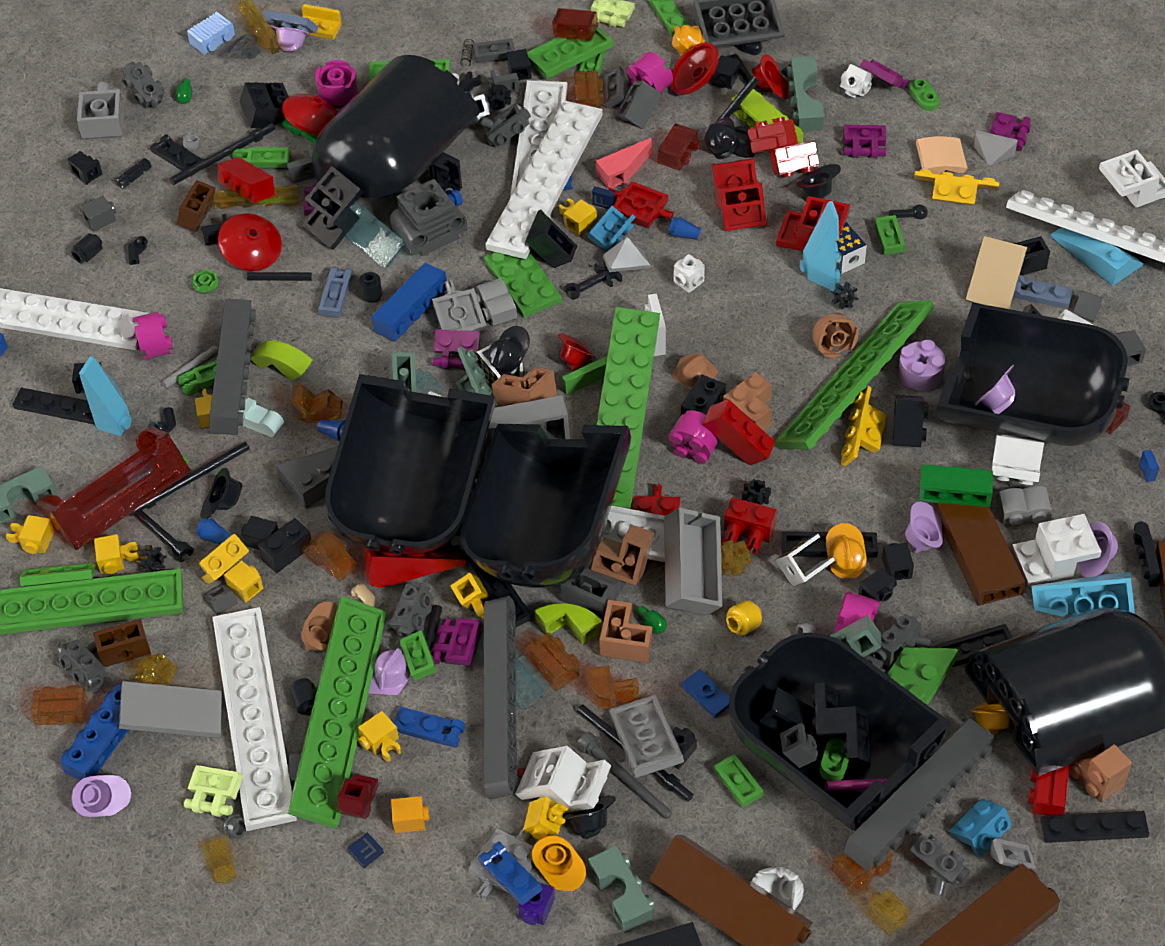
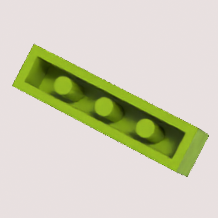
[732,89,804,144]

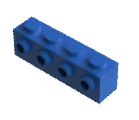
[371,263,447,341]
[60,684,129,780]

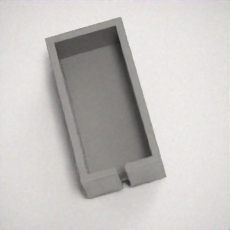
[481,395,570,463]
[664,508,722,615]

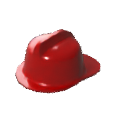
[752,54,789,99]
[558,333,596,371]

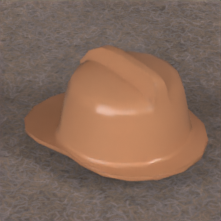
[672,353,719,389]
[301,601,338,651]

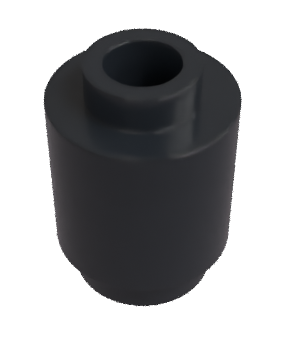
[70,233,103,264]
[359,272,382,303]
[291,678,317,716]

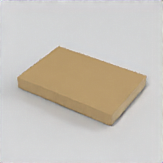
[966,236,1027,309]

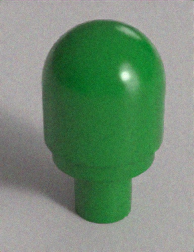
[175,78,193,104]
[637,605,667,634]

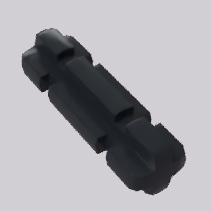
[115,158,152,189]

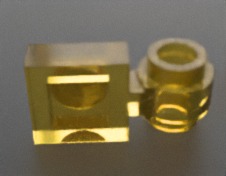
[202,836,237,884]

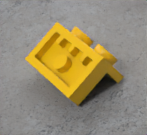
[302,4,342,40]
[199,534,249,584]

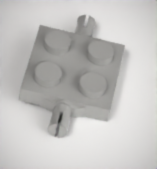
[432,280,486,331]
[469,827,535,900]

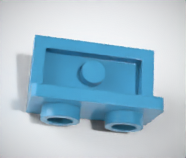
[587,206,635,252]
[949,798,1012,858]

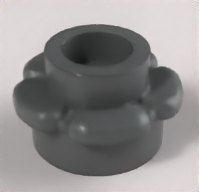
[223,814,246,839]

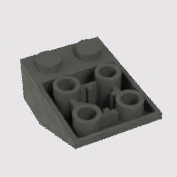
[560,558,627,619]

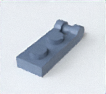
[263,10,319,34]
[318,267,354,317]
[1013,275,1073,308]

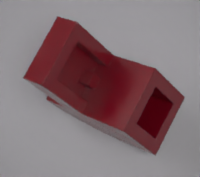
[337,774,379,819]

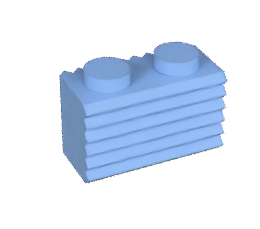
[187,12,235,55]

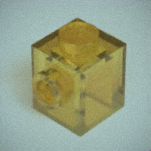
[868,888,911,937]

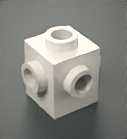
[840,64,874,98]
[674,254,705,293]

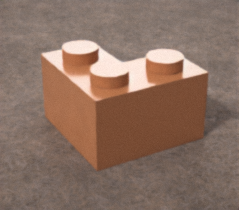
[492,367,557,407]
[723,372,772,431]
[591,525,654,586]
[600,600,652,663]
[1069,744,1132,802]

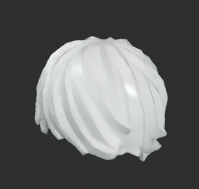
[752,867,804,910]

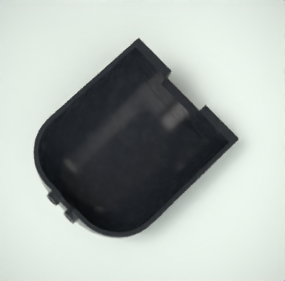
[312,55,480,198]
[938,302,1130,446]
[325,374,496,555]
[460,424,631,588]
[965,607,1165,776]
[729,633,950,831]

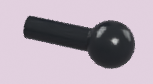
[889,204,928,219]

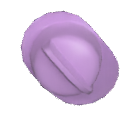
[268,25,309,52]
[975,365,1015,414]
[905,501,943,553]
[1077,522,1118,577]
[369,648,411,695]
[71,775,131,817]

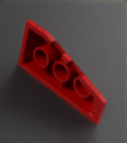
[364,545,466,588]

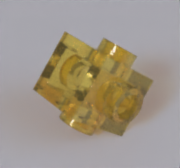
[721,540,753,576]
[134,653,179,686]

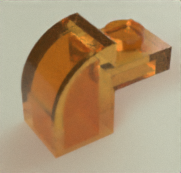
[290,383,343,423]
[301,531,358,581]
[584,665,639,711]

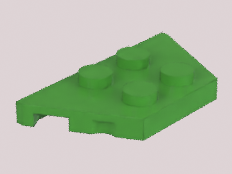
[887,648,960,705]

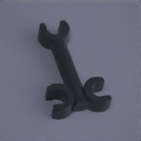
[565,260,622,300]

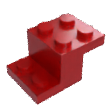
[712,158,767,231]
[776,196,850,251]

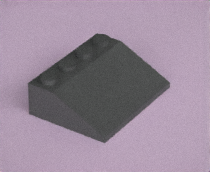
[693,0,785,48]

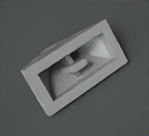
[974,130,1018,165]
[603,237,650,272]
[990,838,1036,870]

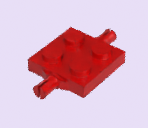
[608,181,674,228]
[633,484,680,516]

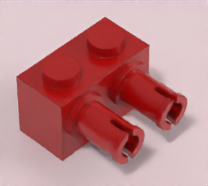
[721,497,777,555]

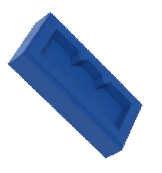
[682,669,730,718]

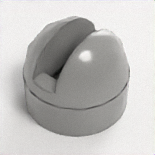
[183,135,200,152]
[796,623,817,634]

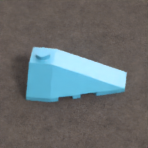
[800,201,840,291]
[1050,227,1144,286]
[79,356,132,436]
[1032,572,1135,617]

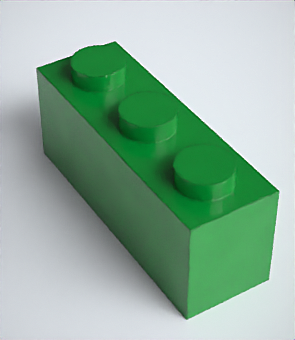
[918,465,993,507]

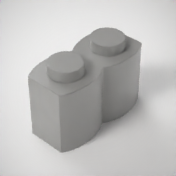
[476,278,517,326]
[998,486,1052,526]

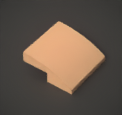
[916,136,967,174]

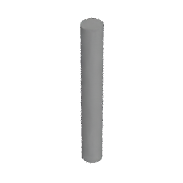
[161,345,218,389]

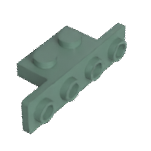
[456,346,499,408]

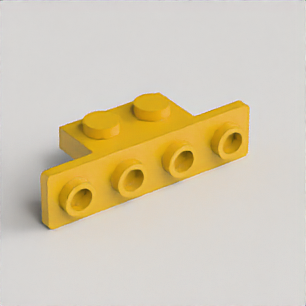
[914,169,999,206]
[841,385,887,466]

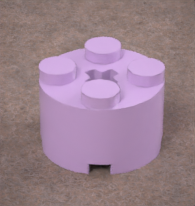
[898,339,945,392]

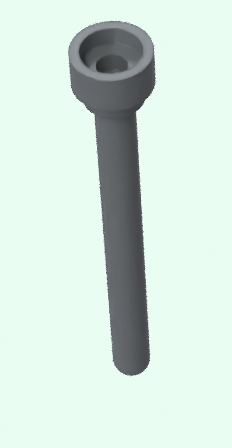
[577,731,672,819]

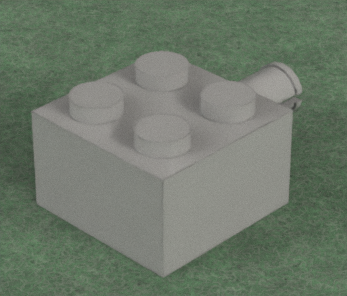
[77,82,124,138]

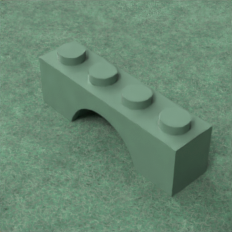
[787,56,824,131]

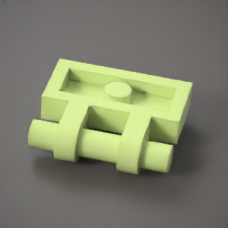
[586,0,635,28]
[184,765,243,817]

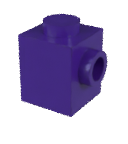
[518,882,555,925]

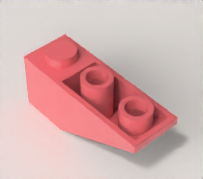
[596,138,652,189]

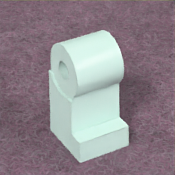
[241,398,284,437]

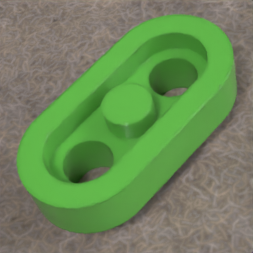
[909,79,940,111]
[819,738,849,781]

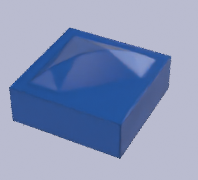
[1139,450,1159,482]

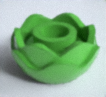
[192,269,219,294]

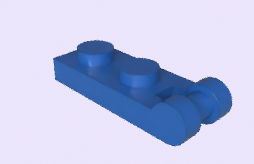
[393,706,466,748]
[478,841,542,905]

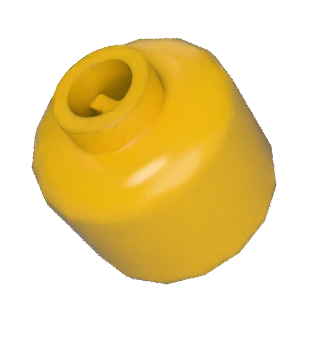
[726,600,762,636]

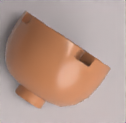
[813,313,859,359]

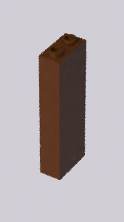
[929,502,1025,606]
[649,835,813,946]
[919,863,1060,946]

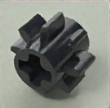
[487,84,512,110]
[830,281,859,309]
[742,479,771,505]
[135,545,167,572]

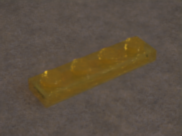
[238,0,279,54]
[214,185,300,209]

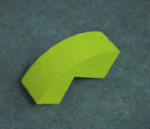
[251,340,313,381]
[535,603,602,645]

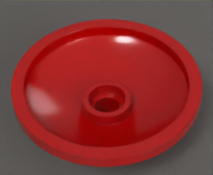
[669,42,719,95]
[282,94,338,135]
[218,213,282,271]

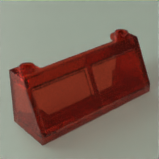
[36,426,191,550]

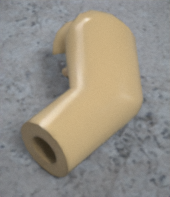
[351,584,375,607]

